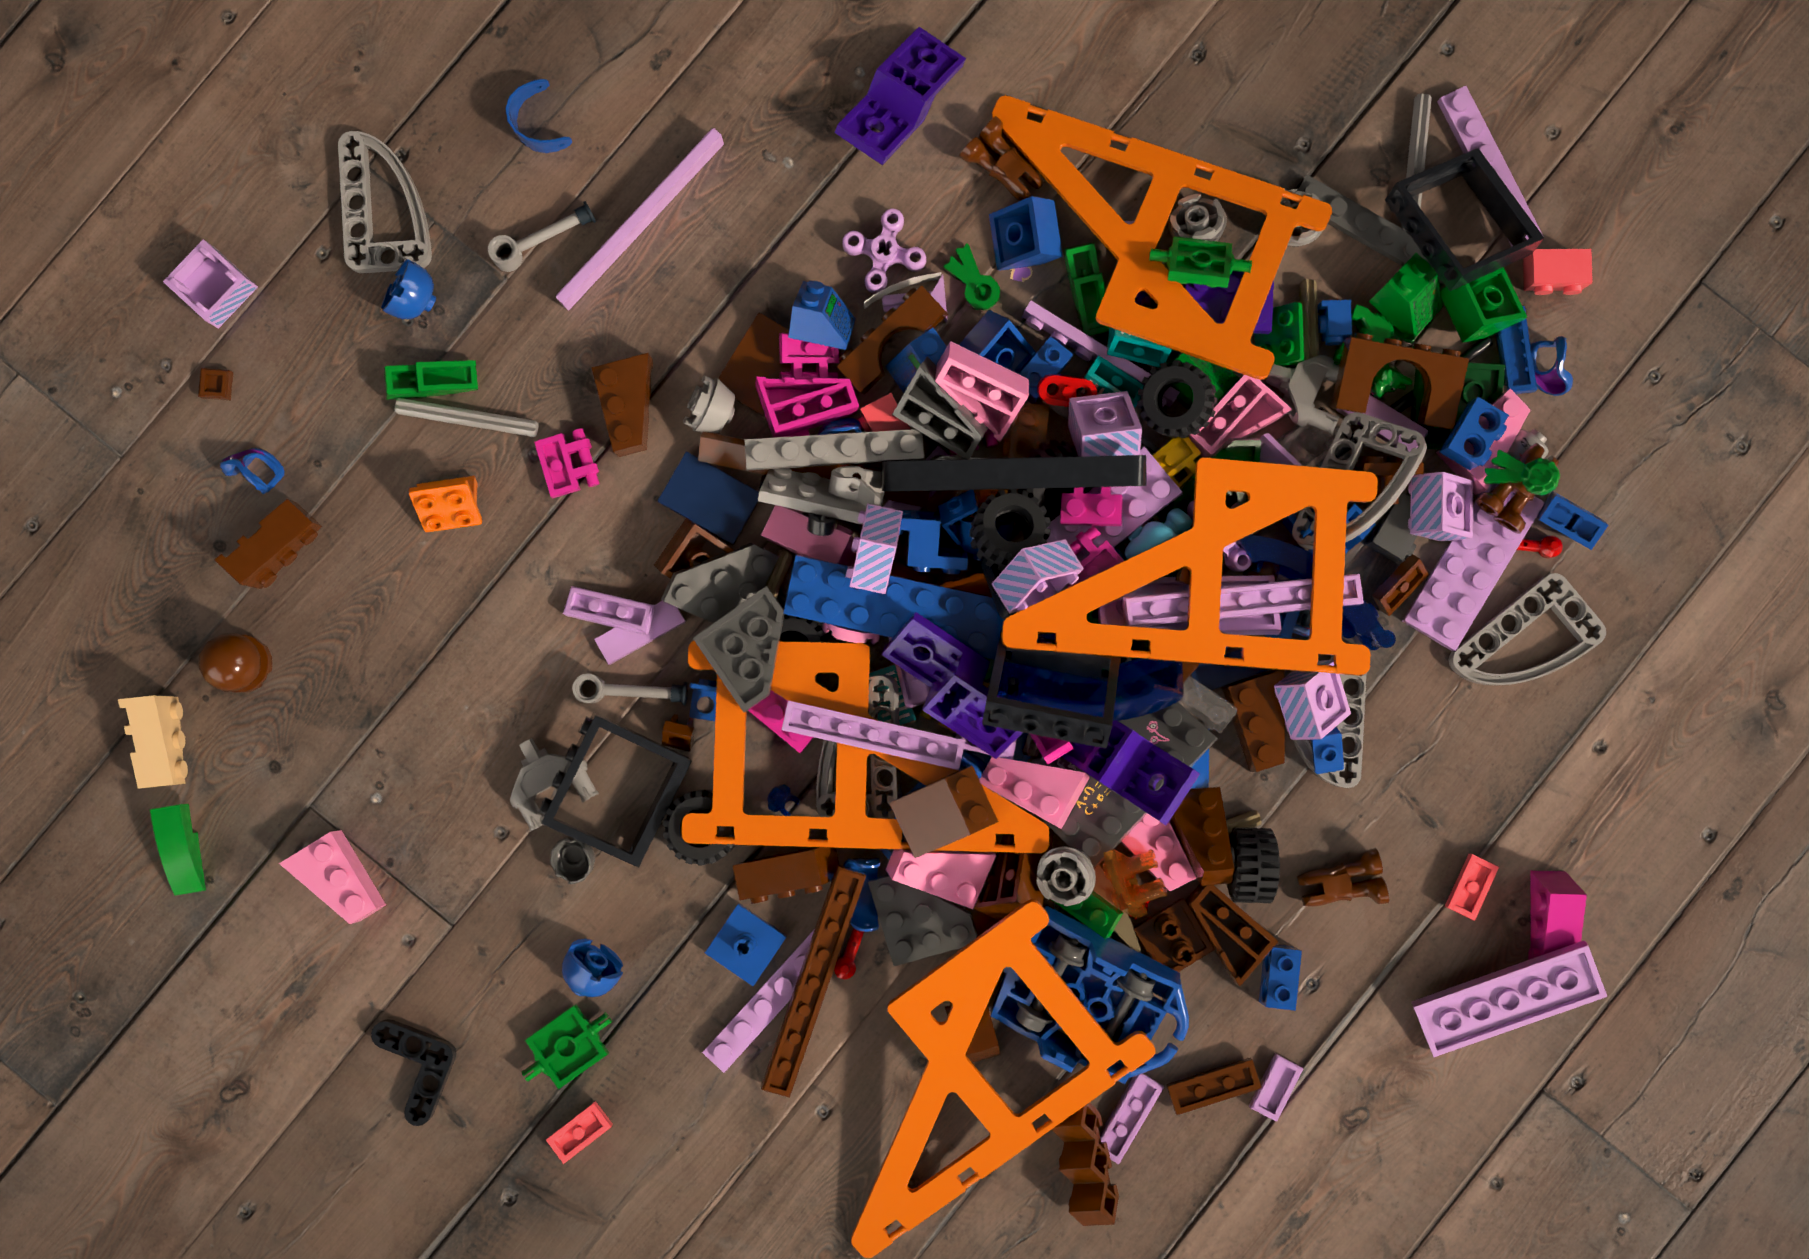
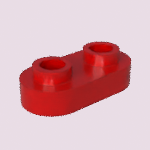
[1037,374,1097,407]

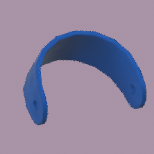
[505,79,572,153]
[843,858,880,932]

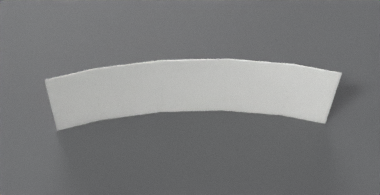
[864,273,941,309]

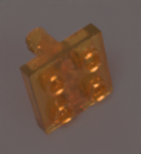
[1102,849,1167,918]

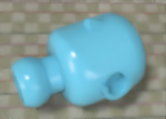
[1124,508,1193,579]

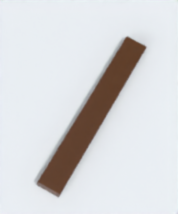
[698,432,930,508]
[761,864,866,1098]

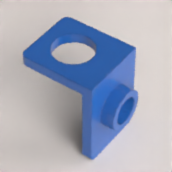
[938,490,979,545]
[689,679,717,721]
[1311,727,1344,774]

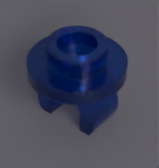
[767,784,800,816]

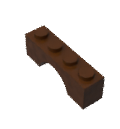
[837,285,948,395]

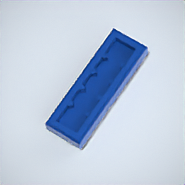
[1496,306,1537,394]

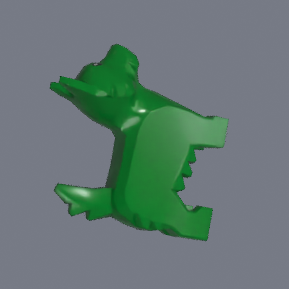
[1332,304,1415,399]

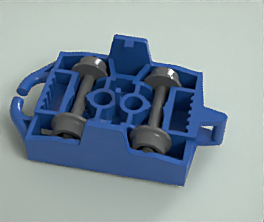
[991,906,1189,1084]

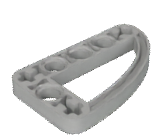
[338,131,432,273]
[1292,412,1427,549]
[1448,573,1606,685]
[1279,655,1367,788]
[816,674,902,819]

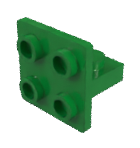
[1254,302,1304,369]

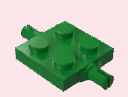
[1149,236,1252,288]
[522,1004,612,1090]

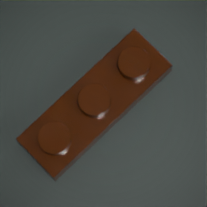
[1166,1058,1262,1115]

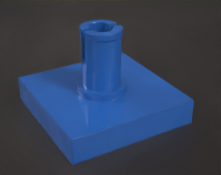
[705,903,787,986]

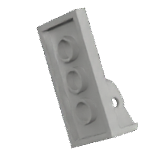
[758,466,885,524]

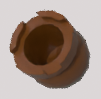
[199,633,272,693]

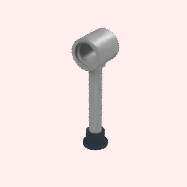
[488,201,596,272]
[572,674,688,706]

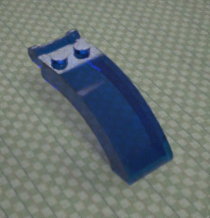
[1236,535,1396,651]
[998,658,1184,721]

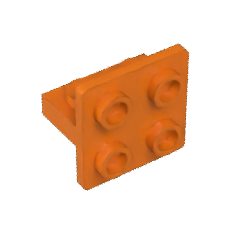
[409,476,482,532]

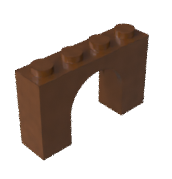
[1331,333,1469,429]

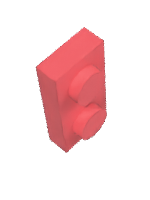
[1444,854,1499,921]
[546,1101,613,1164]

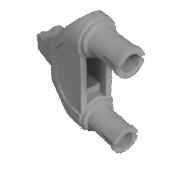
[1266,355,1339,434]
[510,738,599,832]

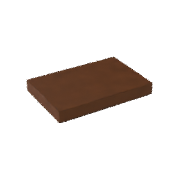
[718,312,791,417]

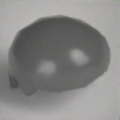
[550,837,596,884]

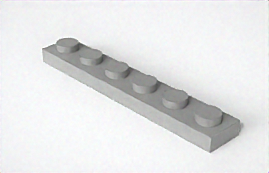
[744,429,924,471]

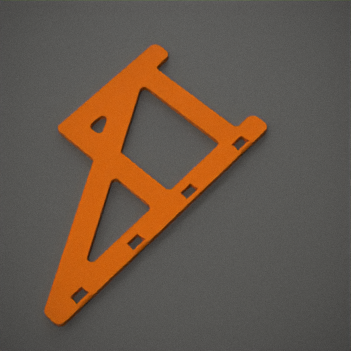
[992,95,1332,380]
[1001,458,1378,676]
[682,641,1049,853]
[851,899,1155,1258]

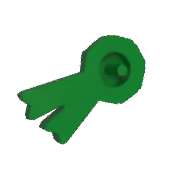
[944,243,1000,311]
[1484,450,1560,496]

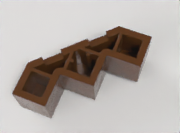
[1052,1102,1119,1226]

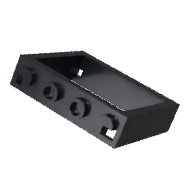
[1385,148,1544,291]
[982,630,1120,749]
[538,712,692,868]

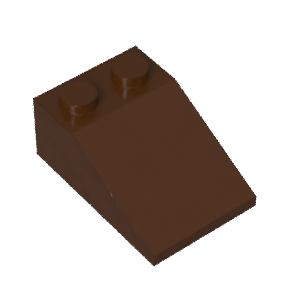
[654,517,735,579]
[889,764,999,858]

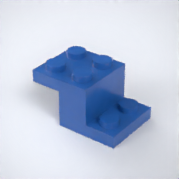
[895,509,968,574]

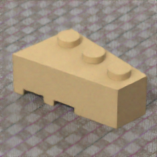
[118,695,188,788]

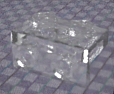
[1276,407,1347,467]
[1172,676,1237,734]

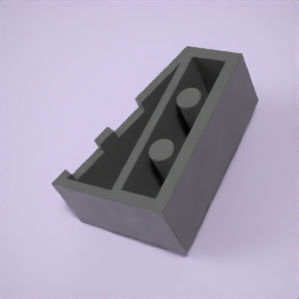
[892,356,988,459]

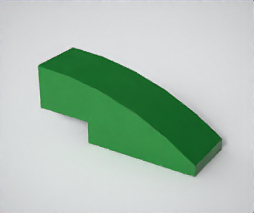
[1062,242,1110,336]
[384,360,478,400]
[150,804,206,895]

